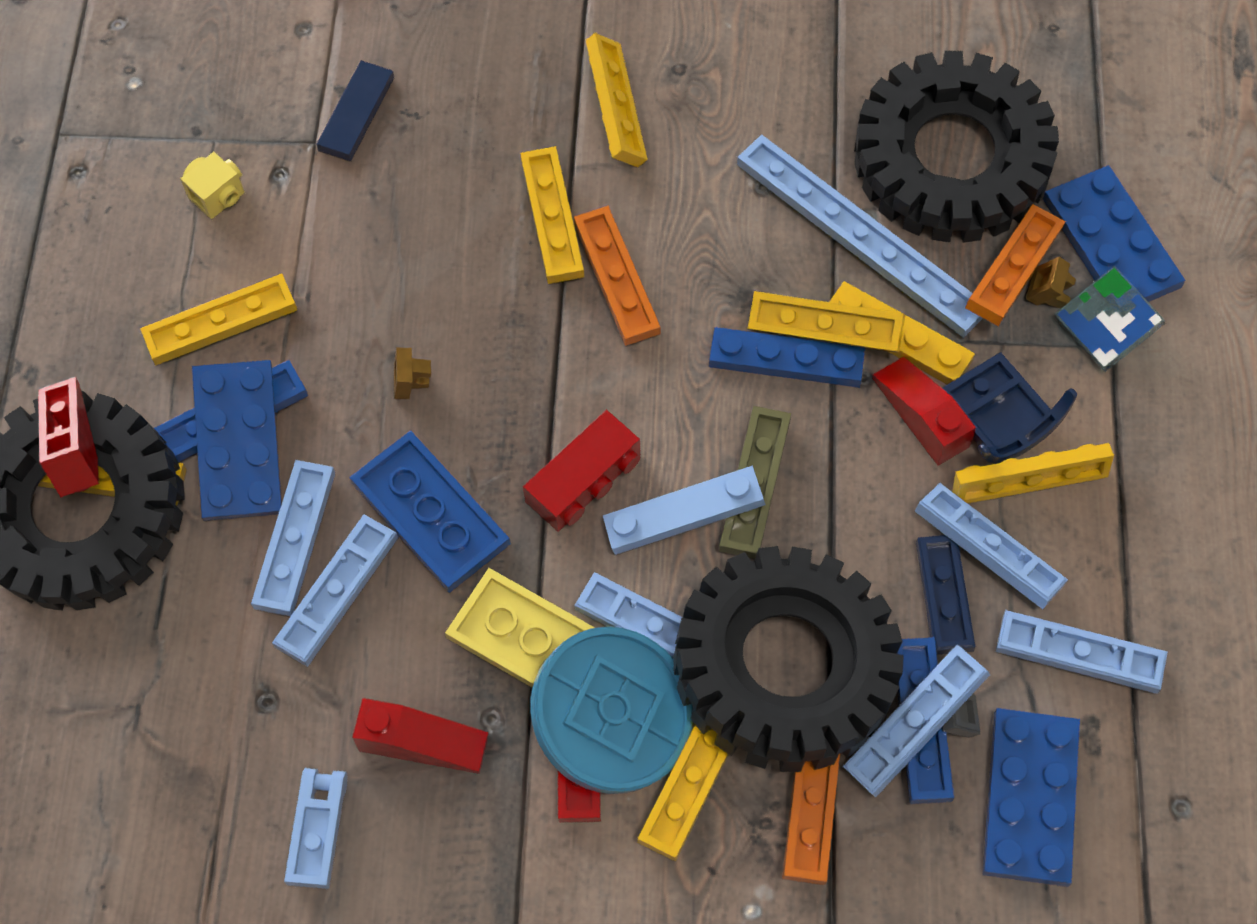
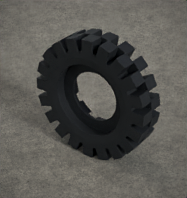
[854,51,1059,243]
[0,391,185,611]
[673,546,904,772]

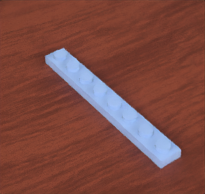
[737,134,983,338]

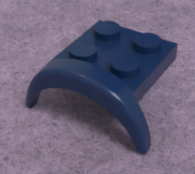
[942,352,1077,464]

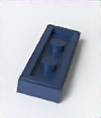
[316,60,394,162]
[916,535,976,655]

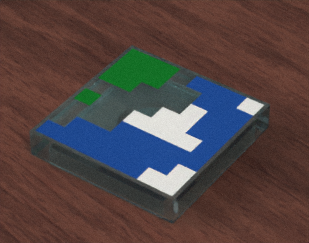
[1055,265,1166,372]

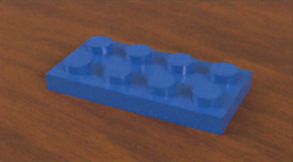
[1043,165,1186,315]
[192,360,282,521]
[349,430,511,593]
[983,708,1080,887]

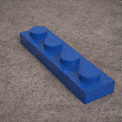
[709,327,865,388]
[154,360,308,462]
[897,637,954,804]

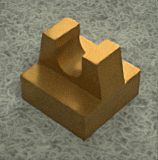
[1026,257,1076,309]
[394,347,431,399]

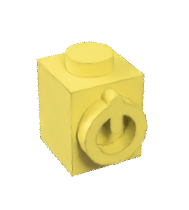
[180,152,245,220]

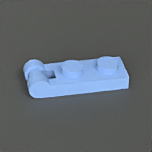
[284,768,347,889]

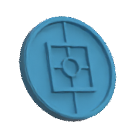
[531,627,693,794]

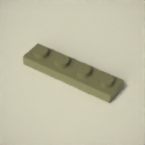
[719,406,791,559]

